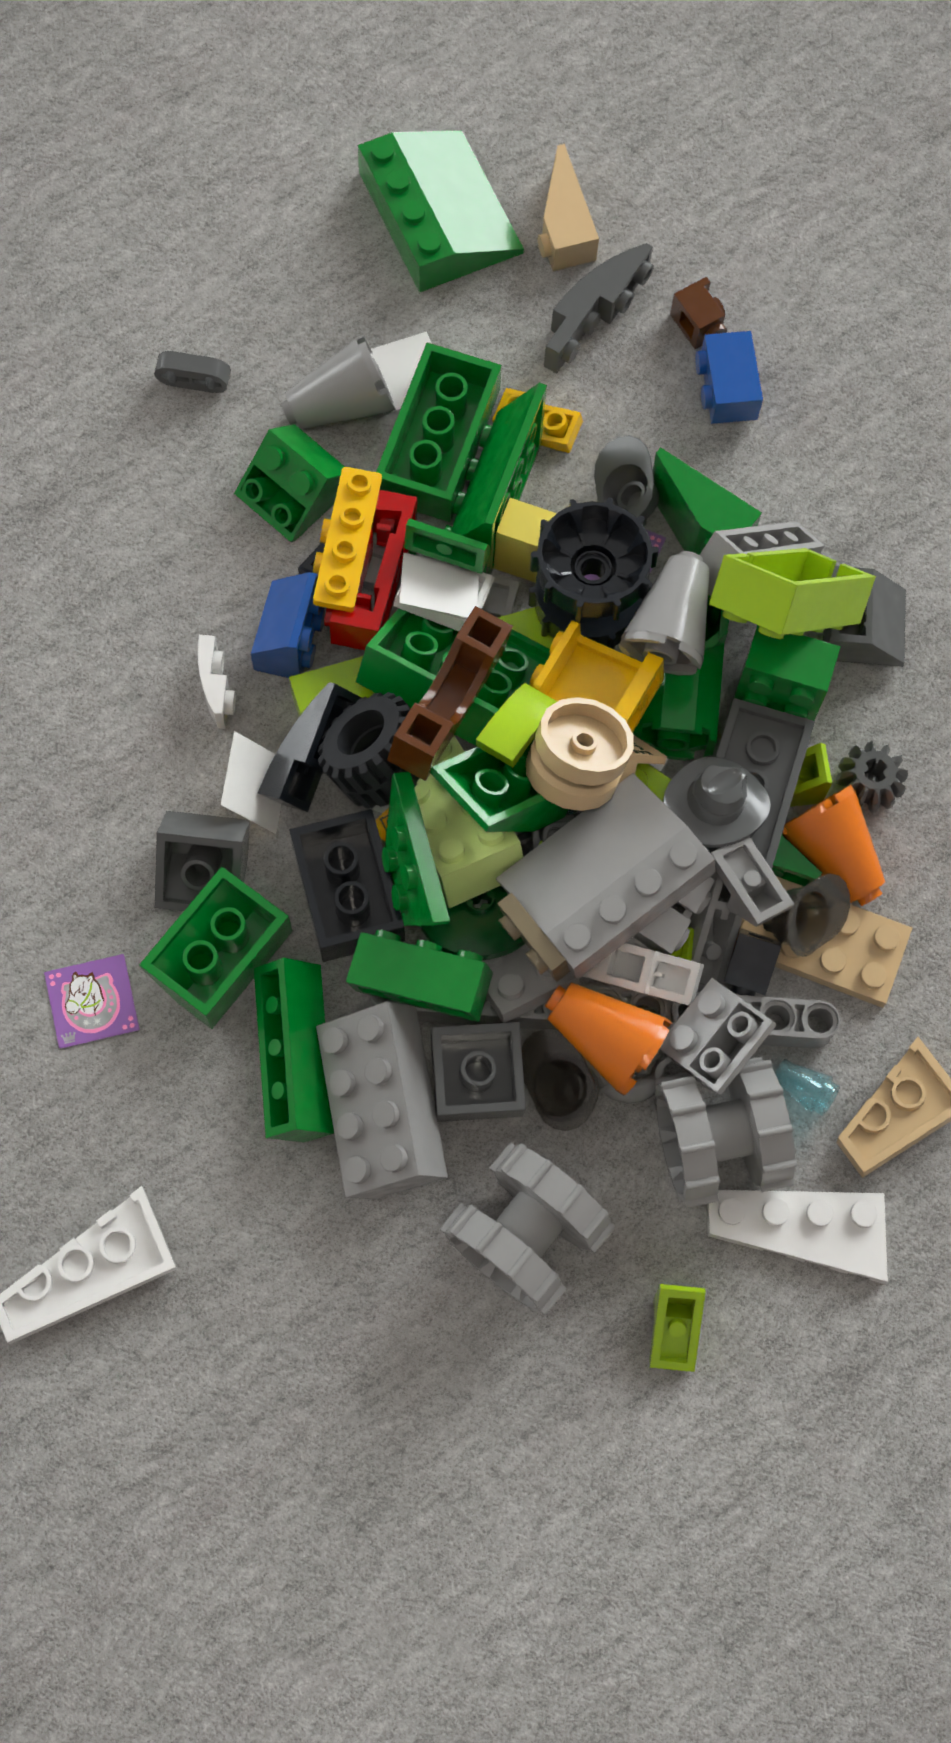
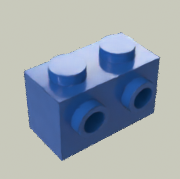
[695,331,763,424]

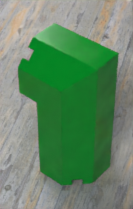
[633,595,729,761]

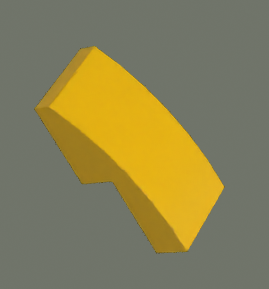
[492,388,583,453]

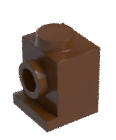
[670,276,727,349]

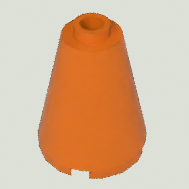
[782,785,886,906]
[544,982,672,1096]

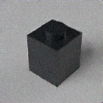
[724,928,782,996]

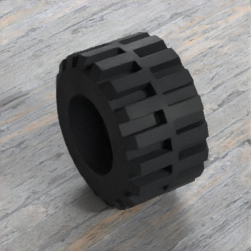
[318,692,420,809]

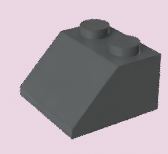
[154,811,250,911]

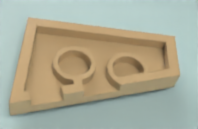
[837,1037,951,1178]

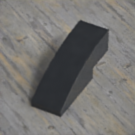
[258,682,362,812]

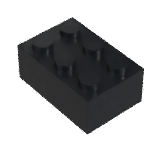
[289,809,405,962]

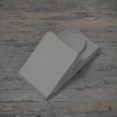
[711,837,794,927]

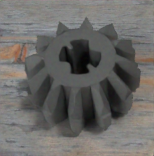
[836,741,908,814]

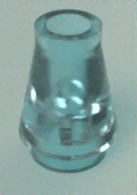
[775,1059,840,1116]

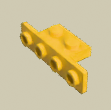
[313,467,382,612]

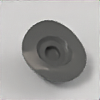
[663,757,771,848]

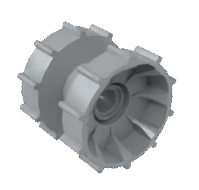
[654,1057,798,1208]
[440,1142,615,1316]

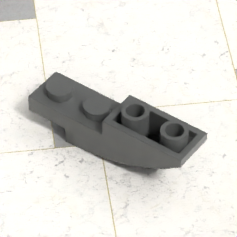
[544,243,654,374]

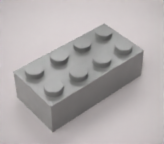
[316,1001,448,1199]

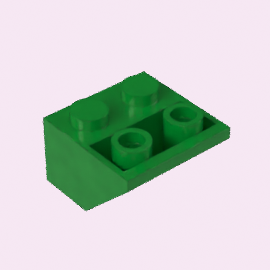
[234,424,345,542]

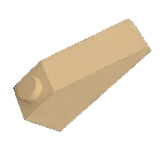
[538,144,599,271]

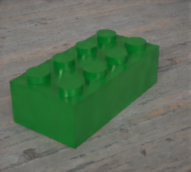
[376,342,502,522]

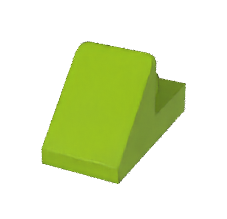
[649,1284,706,1372]

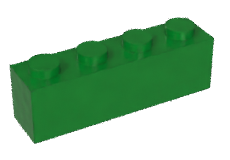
[254,958,334,1142]

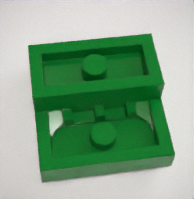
[404,518,491,574]

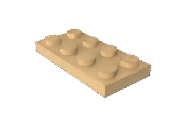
[733,876,912,1008]

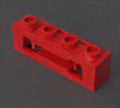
[324,490,417,651]

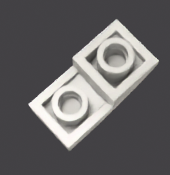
[198,635,236,729]

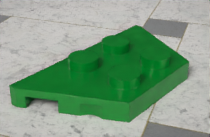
[382,772,450,926]

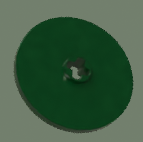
[420,886,526,960]

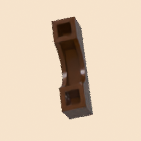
[387,606,513,781]

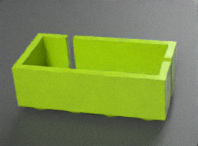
[709,548,876,639]

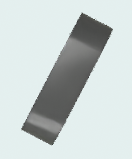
[154,351,231,393]

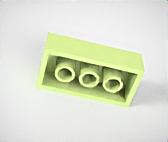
[415,735,523,908]

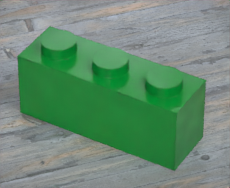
[346,930,493,1022]

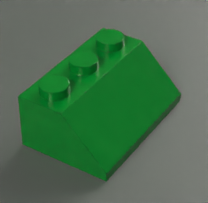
[139,867,293,1029]

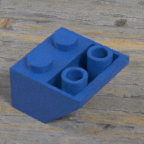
[250,572,326,678]

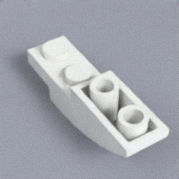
[582,943,704,1006]

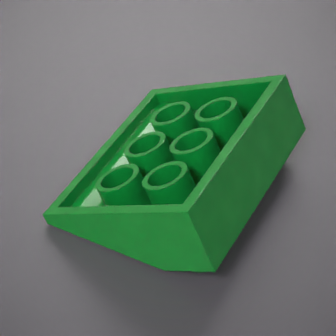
[358,130,524,293]
[444,382,547,574]
[356,608,551,746]

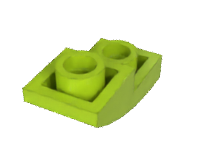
[476,683,557,767]

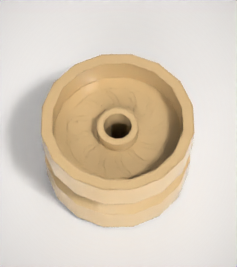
[526,697,634,811]

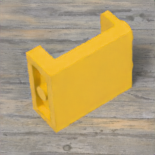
[530,620,664,733]

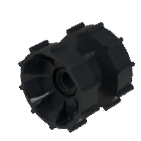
[528,498,659,649]

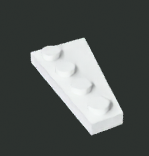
[0,1186,177,1344]
[707,1190,888,1284]

